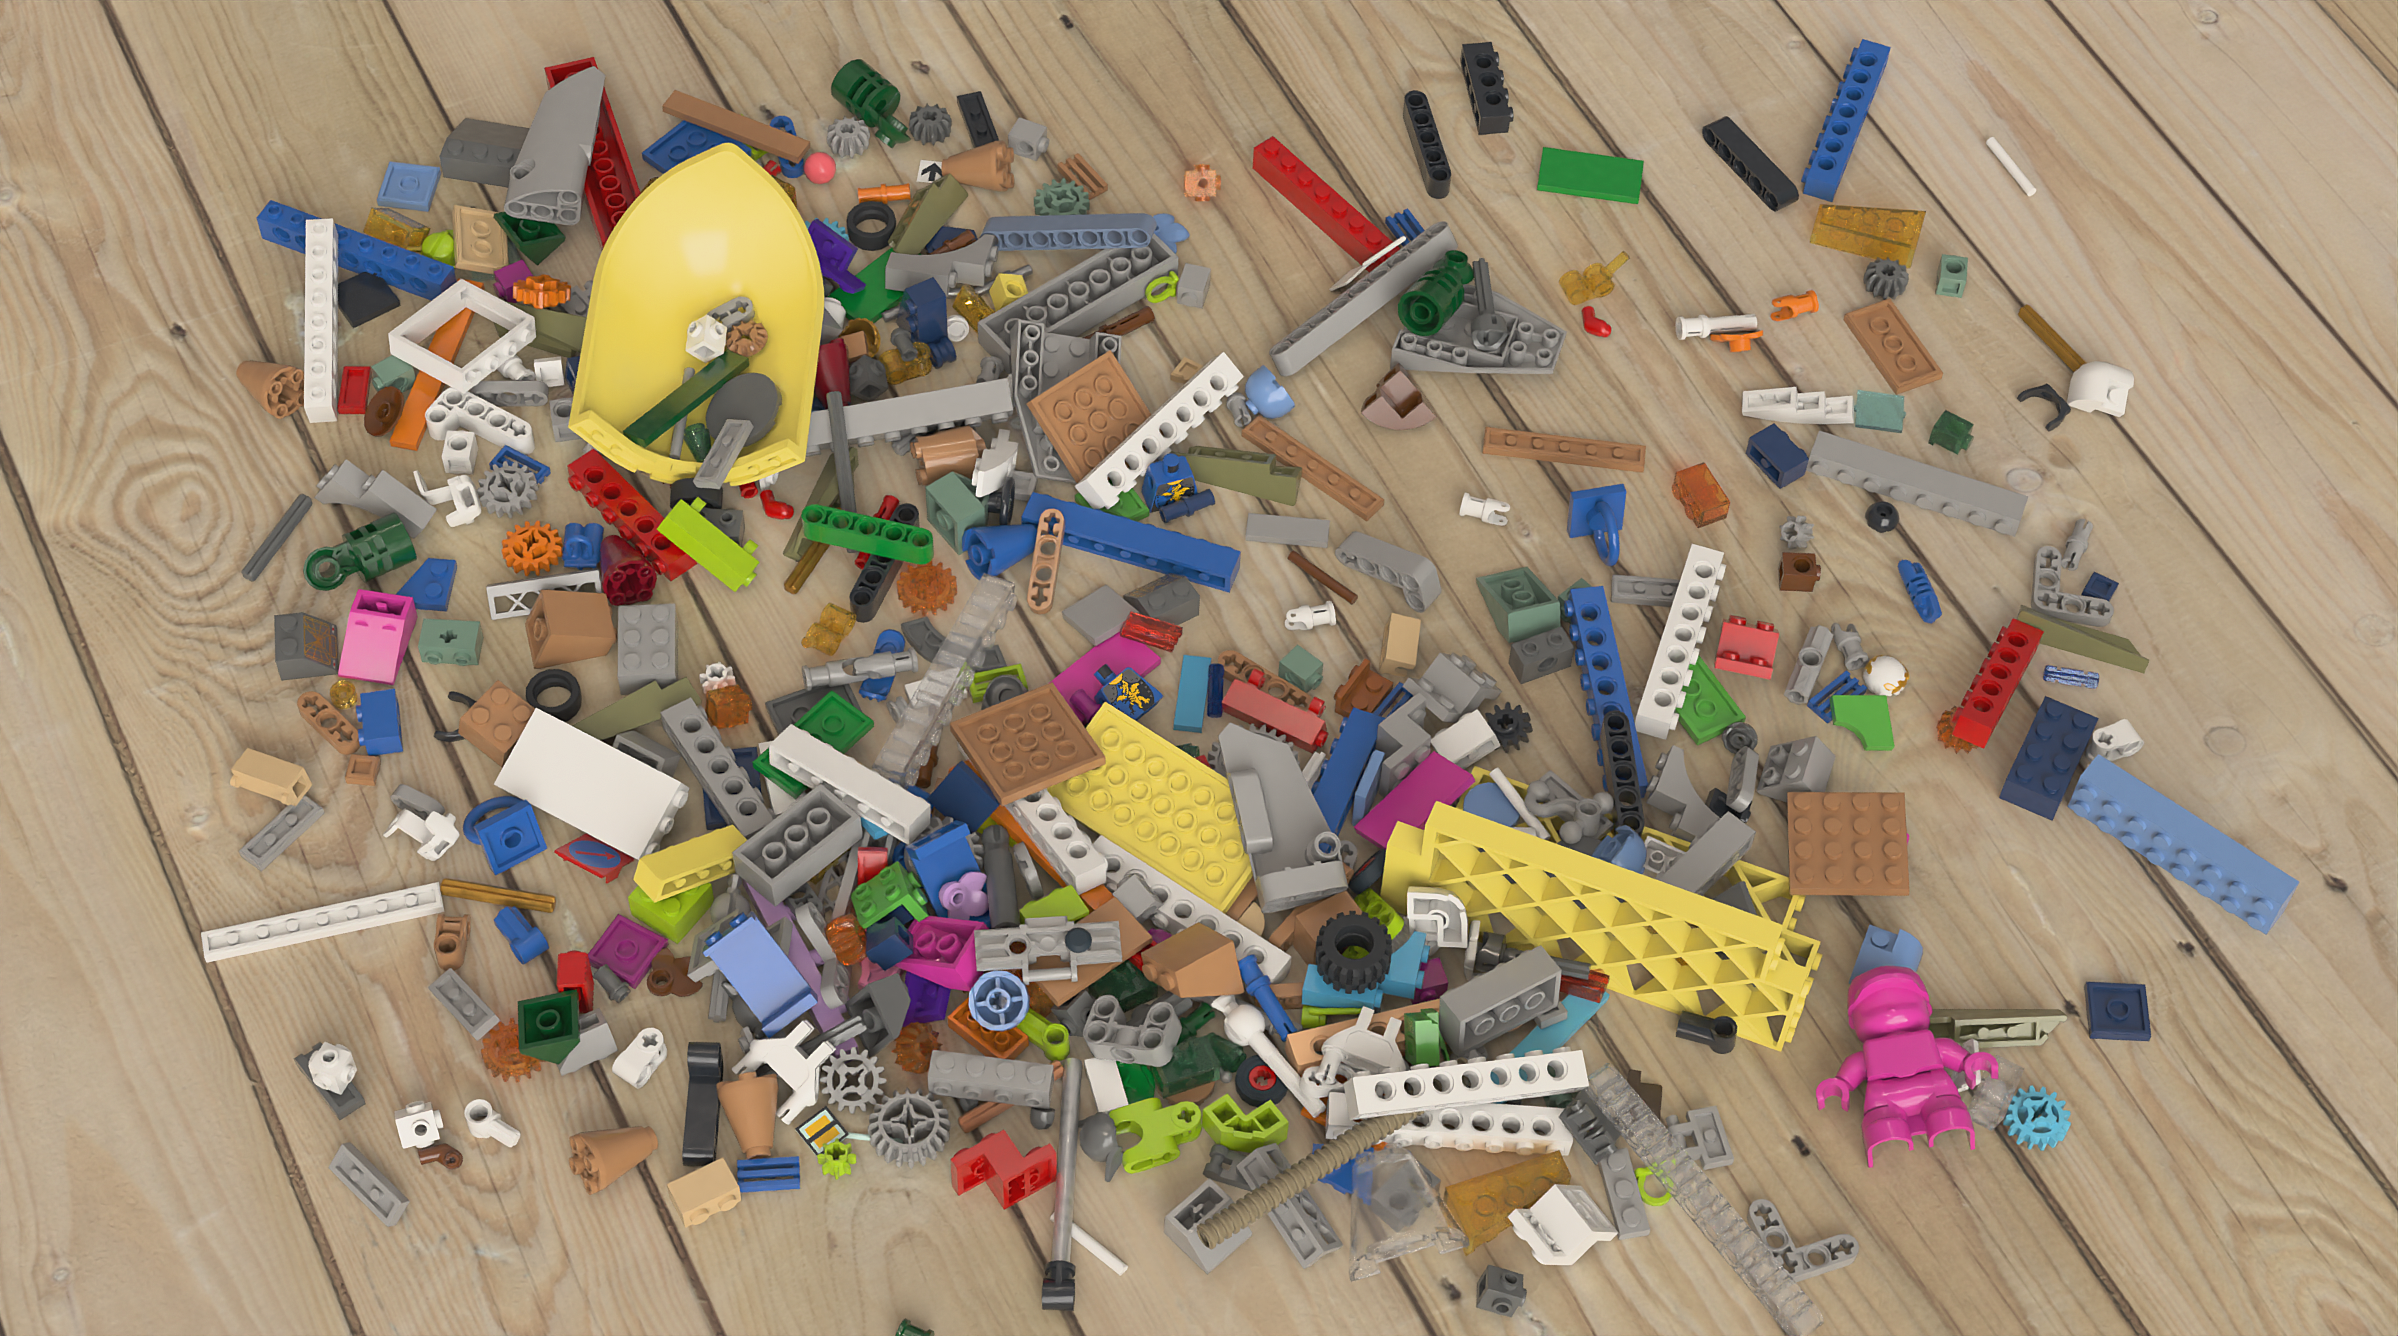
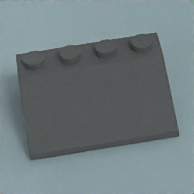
[439,118,530,188]

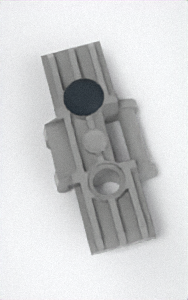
[974,916,1122,985]

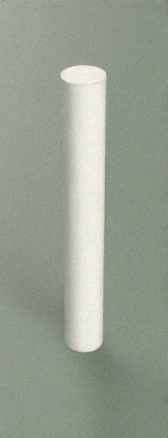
[1986,137,2036,196]
[1489,767,1551,840]
[1050,1213,1128,1276]

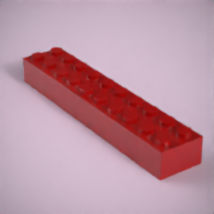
[544,57,641,251]

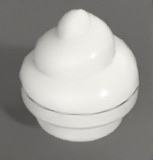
[947,315,969,342]

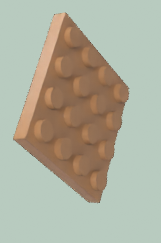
[1026,350,1164,483]
[950,682,1106,806]
[1787,792,1909,896]

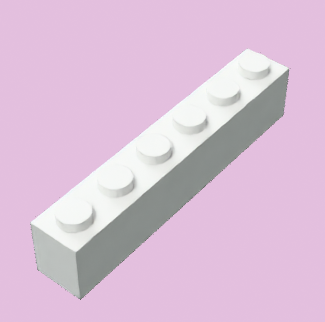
[769,724,931,845]

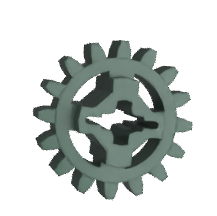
[1034,178,1090,216]

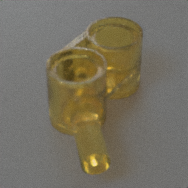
[1559,251,1630,305]
[801,603,856,656]

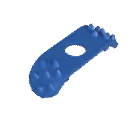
[858,629,905,702]

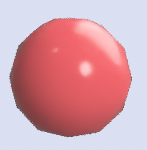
[804,152,836,184]

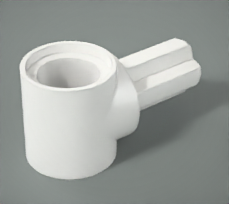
[464,1099,521,1147]

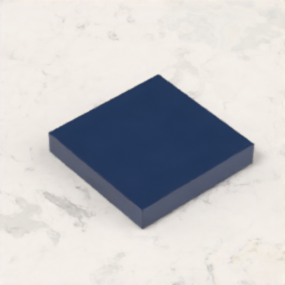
[927,761,1000,834]
[2084,982,2151,1041]

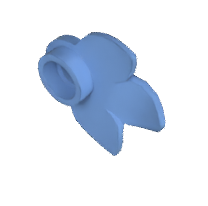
[1153,213,1190,254]

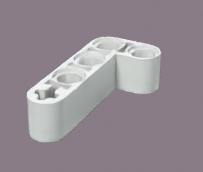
[425,387,535,456]

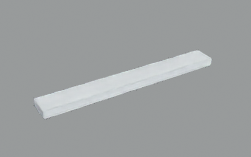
[201,882,445,963]

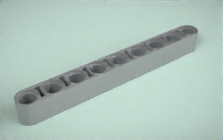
[1269,221,1458,377]

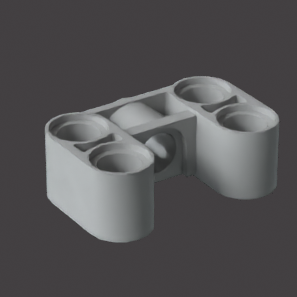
[1083,995,1182,1067]

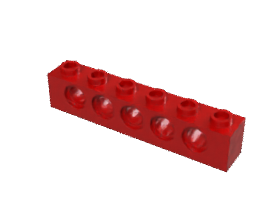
[567,448,697,582]
[1952,618,2044,749]

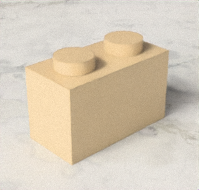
[667,1158,742,1228]

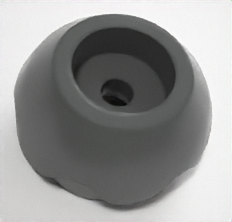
[1722,722,1758,754]

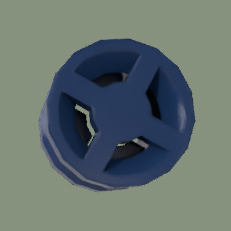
[926,336,957,369]

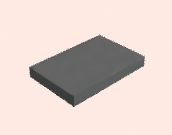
[765,684,863,736]

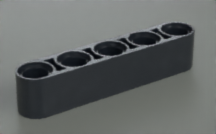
[1403,90,1451,199]
[1702,116,1799,212]
[849,503,920,623]
[1600,710,1645,837]

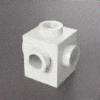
[685,315,727,363]
[308,1042,357,1095]
[394,1101,444,1149]

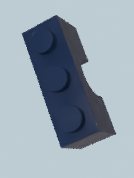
[865,904,913,971]

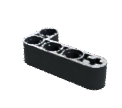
[682,1042,724,1166]

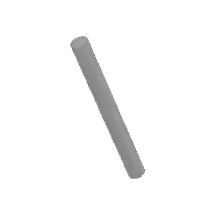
[669,367,695,460]

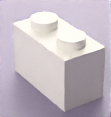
[1431,709,1501,769]

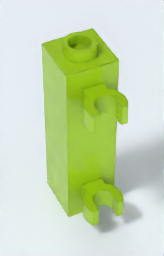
[657,497,760,592]

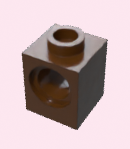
[1778,552,1821,592]

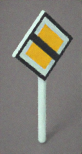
[795,1106,904,1156]

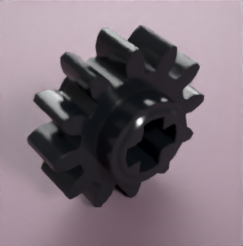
[1485,702,1533,753]

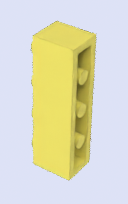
[633,825,747,903]

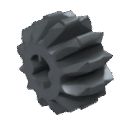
[909,103,952,146]
[1863,257,1909,300]

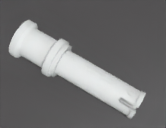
[1675,314,1757,340]

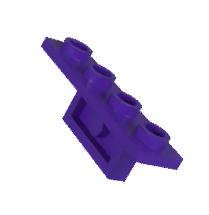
[808,219,866,294]
[896,971,951,1050]

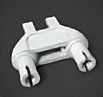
[1315,1006,1406,1098]
[732,1020,836,1125]

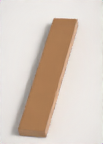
[662,90,810,164]
[1242,415,1384,521]
[1482,427,1646,473]

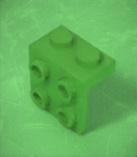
[851,861,928,929]

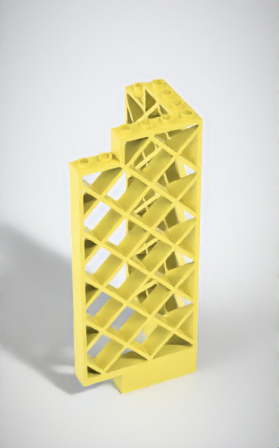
[1380,766,1823,1052]

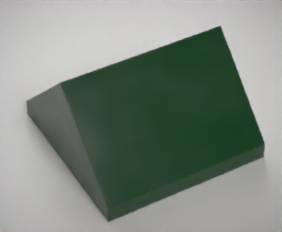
[493,211,566,266]
[518,989,580,1065]

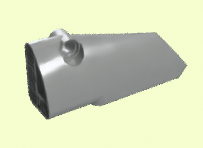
[504,66,605,225]
[1218,722,1349,913]

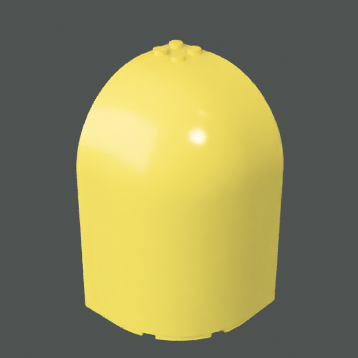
[568,143,824,486]

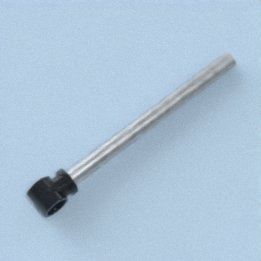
[1042,1058,1082,1311]

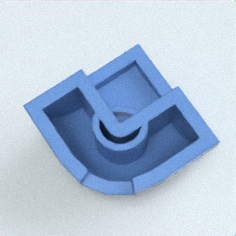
[1849,925,1923,984]

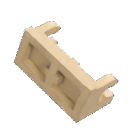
[1378,613,1421,677]

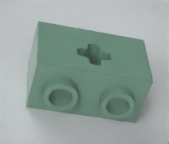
[418,618,484,666]

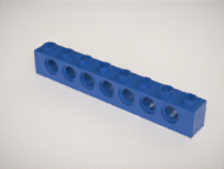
[1801,39,1891,202]
[257,200,457,301]
[1564,586,1648,798]

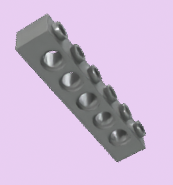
[660,697,777,840]

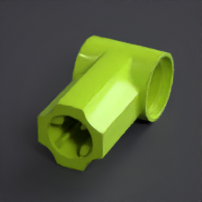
[1016,1008,1070,1061]

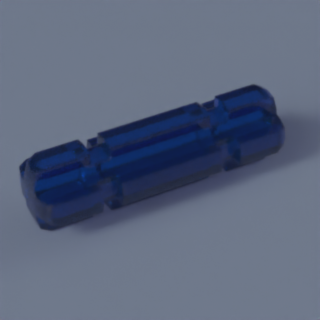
[1207,663,1224,718]
[2043,665,2099,689]

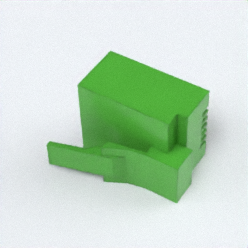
[1404,1008,1450,1066]

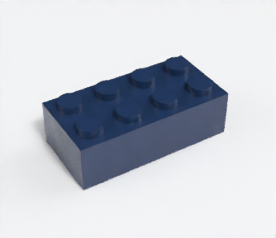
[1999,696,2099,821]

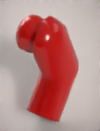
[1581,306,1612,338]
[760,490,794,520]

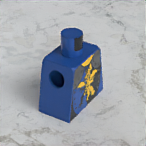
[1141,453,1198,513]
[1094,664,1163,721]

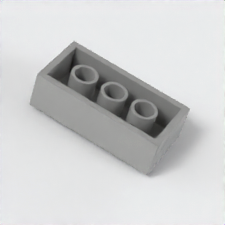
[732,784,863,907]
[1439,945,1562,1057]

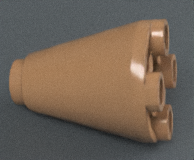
[941,141,1015,192]
[236,360,304,419]
[716,1072,779,1159]
[569,1126,658,1195]

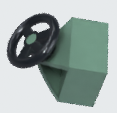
[925,471,1015,555]

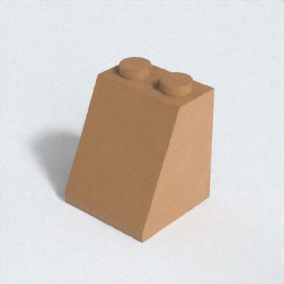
[525,590,617,669]
[1141,922,1244,998]

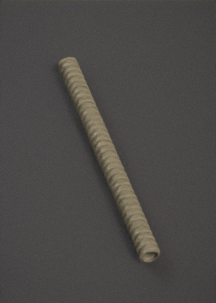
[1197,1057,1470,1249]

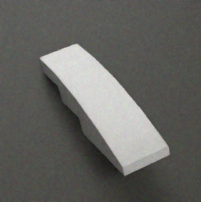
[1742,387,1854,424]

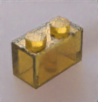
[363,208,431,253]

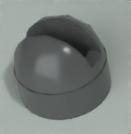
[1030,1107,1055,1130]

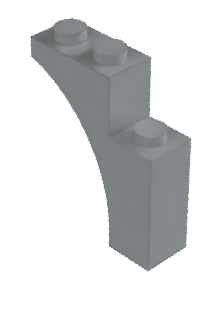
[885,234,999,298]
[314,459,437,538]
[1646,745,1741,860]

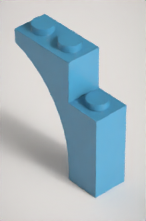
[1302,931,1430,1015]

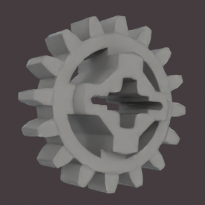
[477,461,539,518]
[820,1047,887,1114]

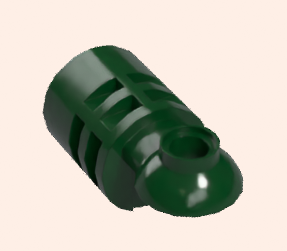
[831,59,911,149]
[1398,250,1474,336]
[303,512,417,591]

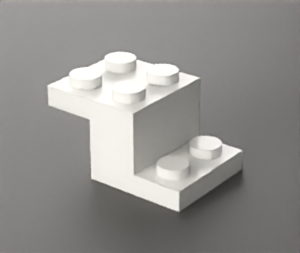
[1508,1184,1619,1265]

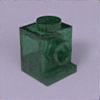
[1928,410,1974,455]

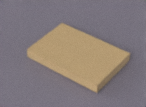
[452,205,509,274]

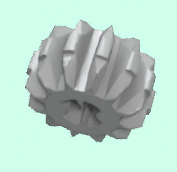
[827,115,870,159]

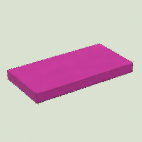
[1048,628,1161,726]
[1354,751,1475,850]

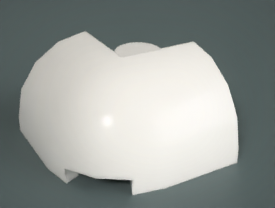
[2067,361,2134,417]
[1407,886,1468,948]

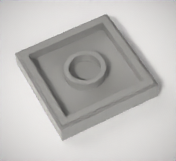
[1062,585,1140,646]

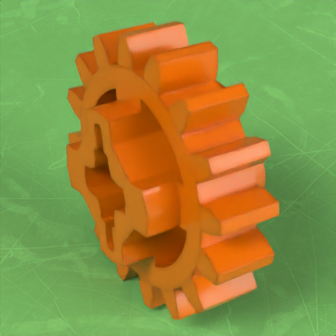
[513,274,571,309]
[501,520,563,576]

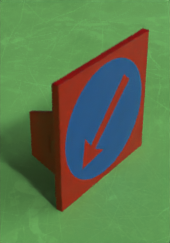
[554,833,634,884]

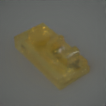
[952,285,996,334]

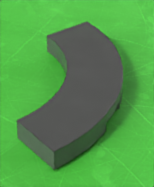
[901,616,1007,675]

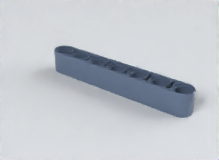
[979,213,1157,251]

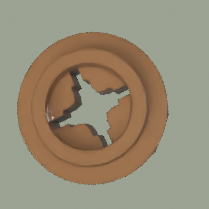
[726,319,768,357]

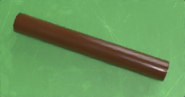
[1288,550,1358,605]

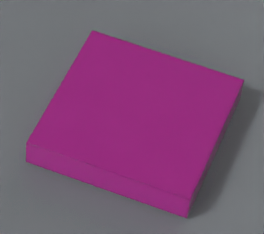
[588,914,669,989]

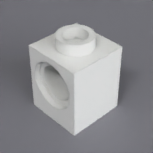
[442,430,478,475]

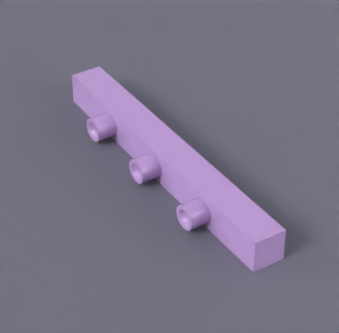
[742,879,859,1064]

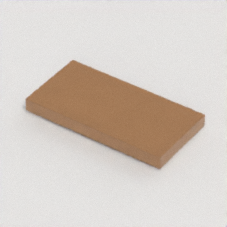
[1843,298,1943,395]
[1028,897,1152,1007]

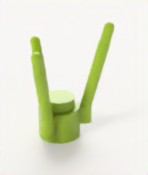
[1301,1004,1362,1029]

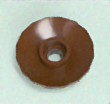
[364,386,404,437]

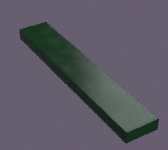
[623,349,749,448]

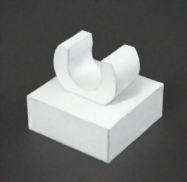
[534,356,565,387]

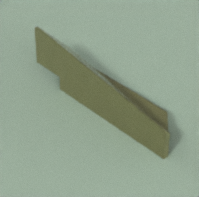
[888,173,968,255]
[493,302,587,358]
[1169,446,1302,506]
[783,447,859,562]
[2017,605,2149,673]
[572,677,702,741]
[1928,1009,2067,1048]

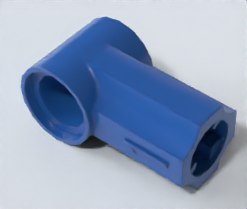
[494,906,549,965]

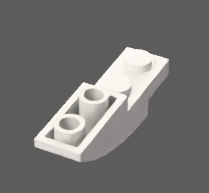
[972,429,1019,497]

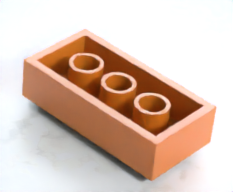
[947,997,1029,1060]

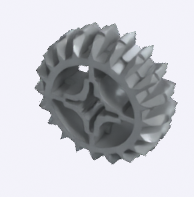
[868,1087,951,1169]

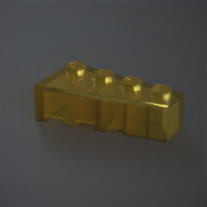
[1810,204,1926,268]
[1443,1150,1571,1256]

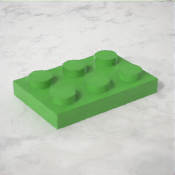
[1675,656,1746,746]

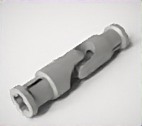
[802,647,918,691]

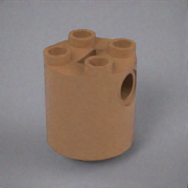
[910,425,986,487]

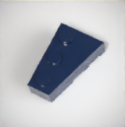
[896,277,948,358]

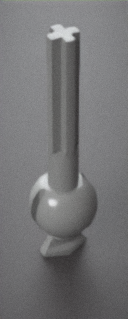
[708,874,751,1023]

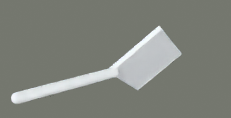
[1329,236,1406,291]

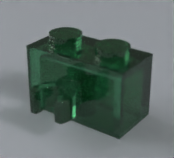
[1088,959,1158,1013]
[1150,1035,1220,1099]

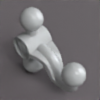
[1525,780,1614,844]

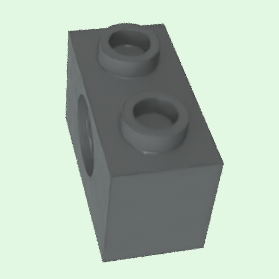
[1508,626,1574,684]

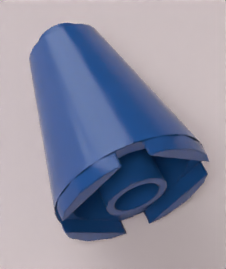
[962,524,1038,581]

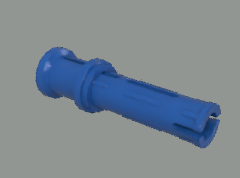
[1238,954,1299,1042]

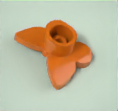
[1710,330,1763,352]

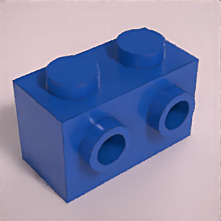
[356,689,403,756]

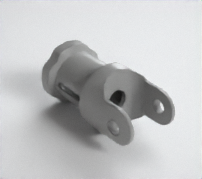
[976,356,1004,383]
[1831,623,1869,671]

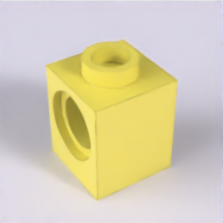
[989,273,1028,311]

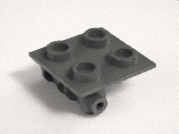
[1559,1086,1622,1165]

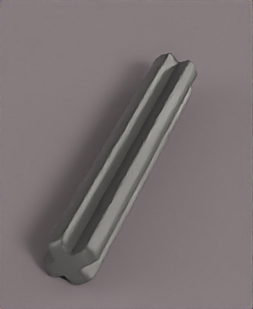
[241,494,313,582]
[756,1015,867,1078]

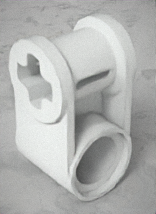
[2086,719,2144,762]
[612,1028,667,1089]

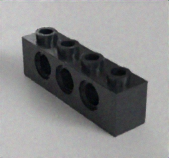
[1460,42,1514,135]

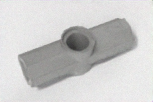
[1784,625,1834,705]

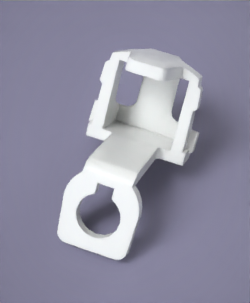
[413,470,481,527]
[383,809,459,861]

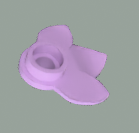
[939,872,989,920]

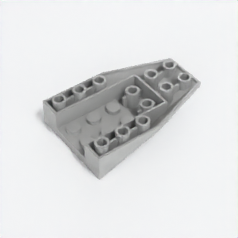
[1390,284,1567,374]
[1010,320,1122,484]

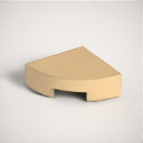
[1170,357,1204,383]
[1237,902,1265,938]

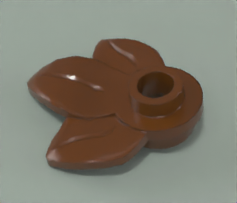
[647,948,703,997]

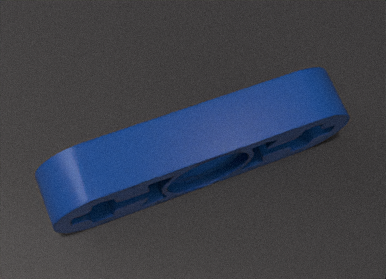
[770,116,804,178]

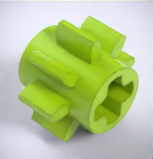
[817,1138,857,1180]

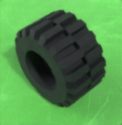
[1316,911,1392,994]

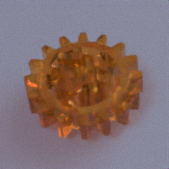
[897,561,957,616]
[481,1018,547,1083]

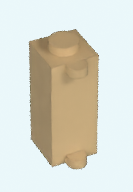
[230,748,312,806]

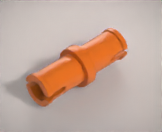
[858,183,911,204]

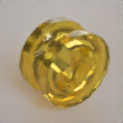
[330,680,358,709]

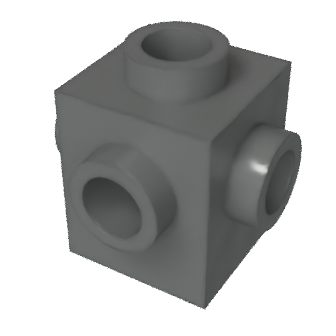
[849,355,888,402]
[1051,990,1096,1037]
[1476,1264,1527,1317]

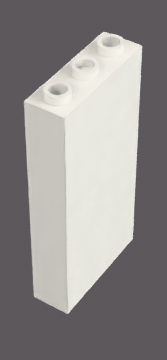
[494,708,690,861]

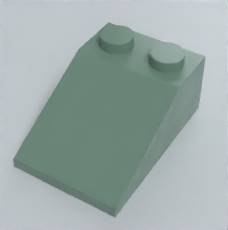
[1476,567,1561,643]

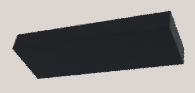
[957,91,999,148]

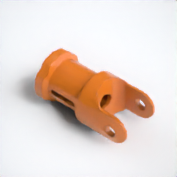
[1770,290,1819,321]

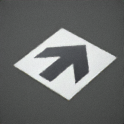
[916,160,943,183]

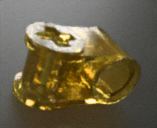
[879,342,932,385]

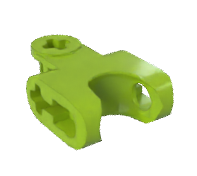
[1108,1098,1202,1174]

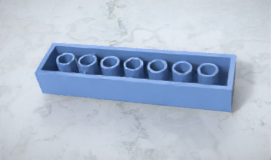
[2068,754,2299,935]

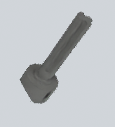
[1471,258,1508,352]
[1475,932,1591,980]

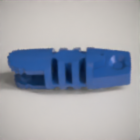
[1897,560,1942,624]

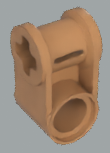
[434,913,471,971]

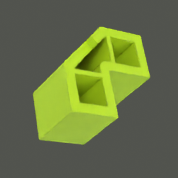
[1202,1093,1289,1153]

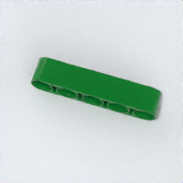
[801,504,934,565]

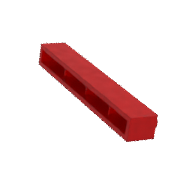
[1252,136,1400,273]

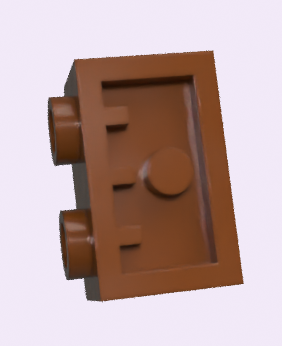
[1334,658,1394,718]

